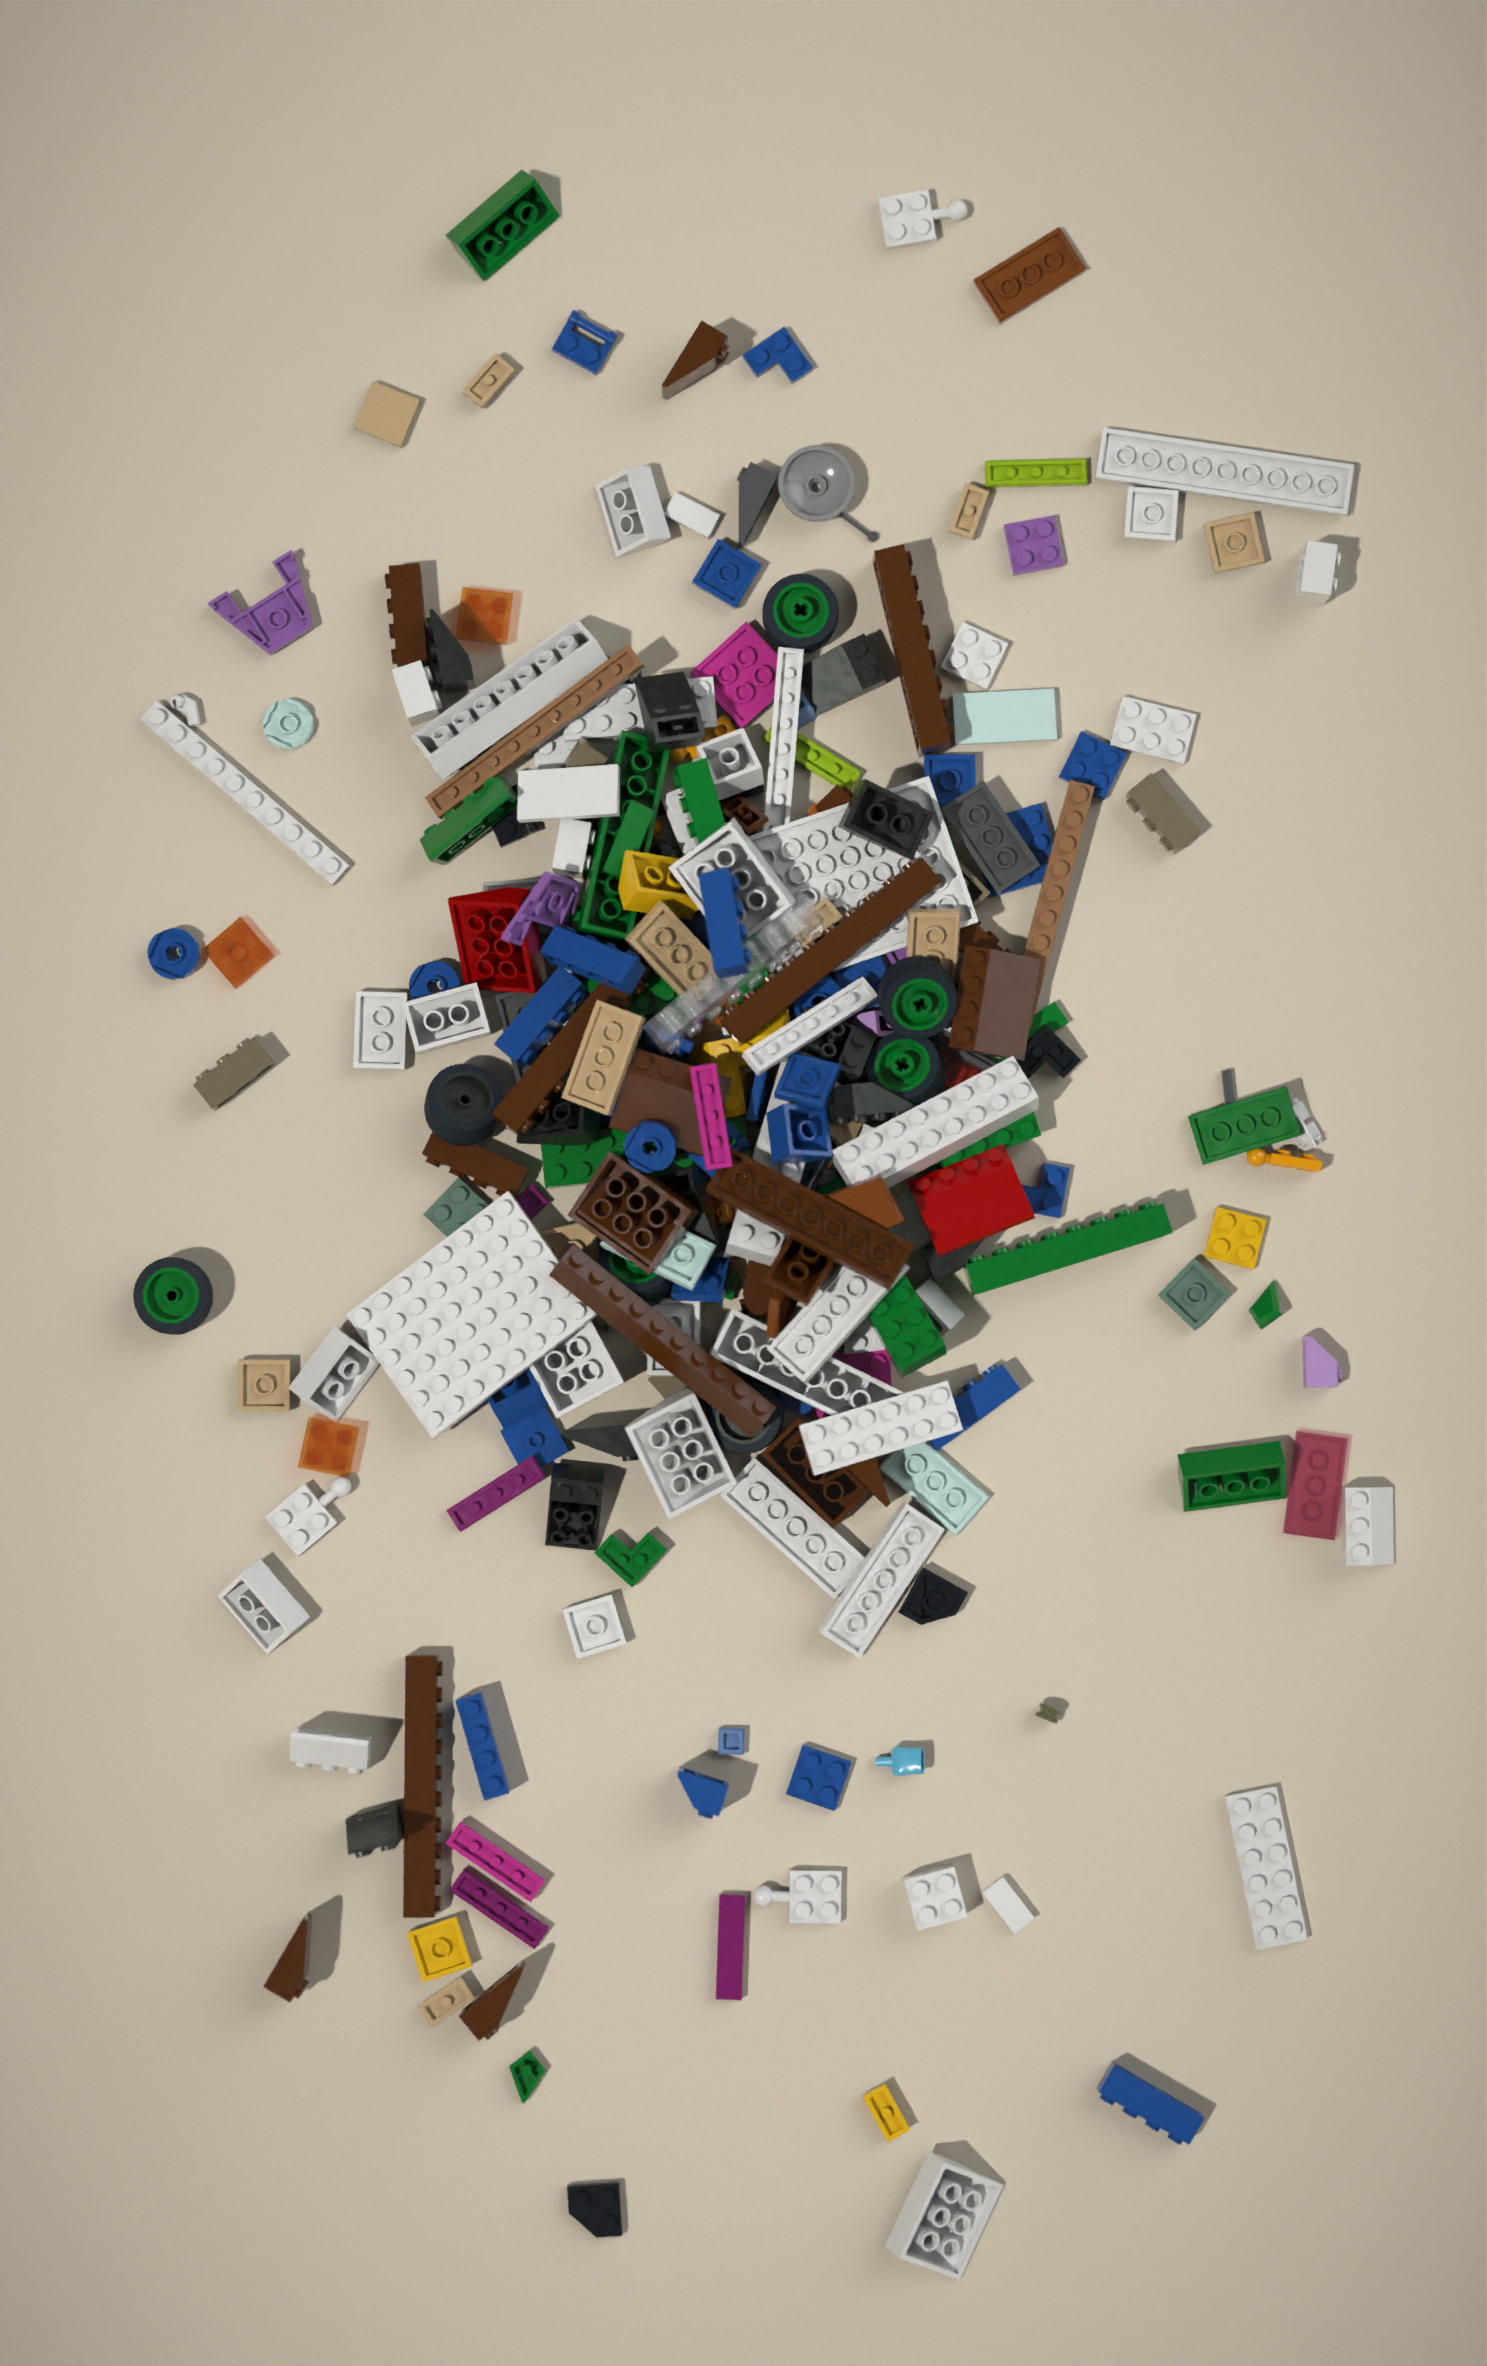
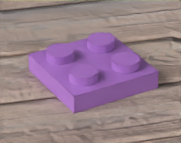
[1003,515,1064,576]

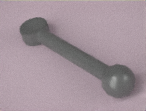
[838,512,878,542]

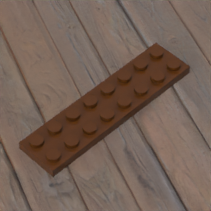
[706,1147,915,1290]

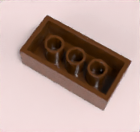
[761,1418,870,1528]

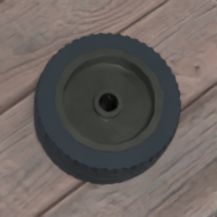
[424,1063,503,1146]
[706,1375,784,1454]

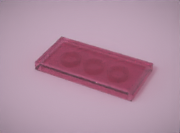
[1283,1431,1348,1540]

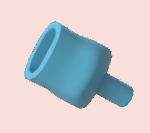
[876,1747,925,1776]

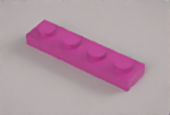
[689,1063,732,1171]
[445,1821,546,1902]

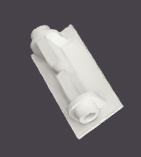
[1292,1098,1322,1153]

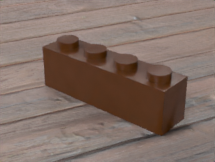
[385,563,430,669]
[422,1132,529,1198]

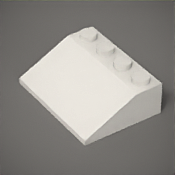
[668,818,796,941]
[529,1320,625,1419]
[624,1388,737,1519]
[885,2151,1004,2280]

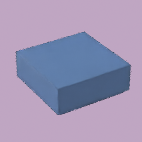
[718,1728,744,1755]

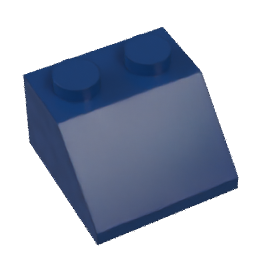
[766,1104,833,1164]
[487,1368,548,1428]
[677,1766,729,1819]

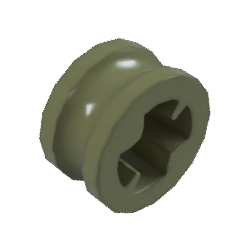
[1035,1703,1061,1724]

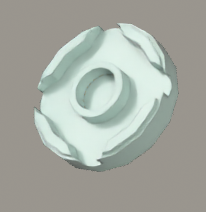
[262,699,314,750]

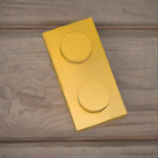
[862,2083,910,2142]

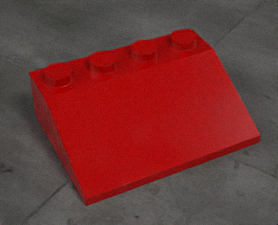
[448,887,547,994]
[908,1144,1035,1256]

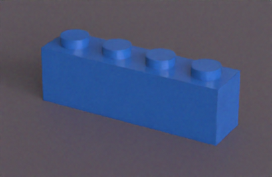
[698,868,752,979]
[540,925,646,995]
[494,967,589,1069]
[930,1363,1021,1450]
[455,1691,511,1801]
[1097,2061,1205,2145]

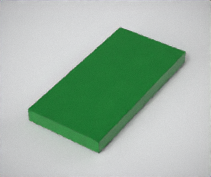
[1188,1086,1302,1165]

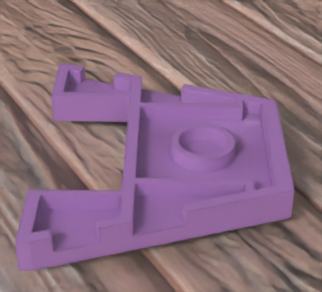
[208,550,313,655]
[501,871,582,946]

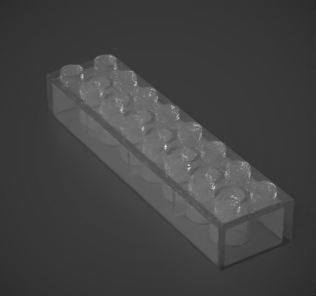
[642,894,825,1055]

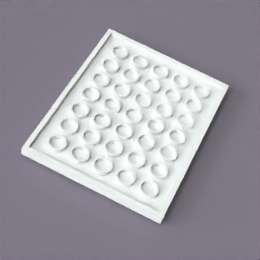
[748,776,979,973]
[346,1191,598,1439]

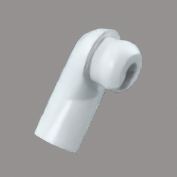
[170,694,201,727]

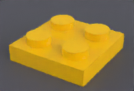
[1203,1207,1267,1270]
[407,1915,473,1983]

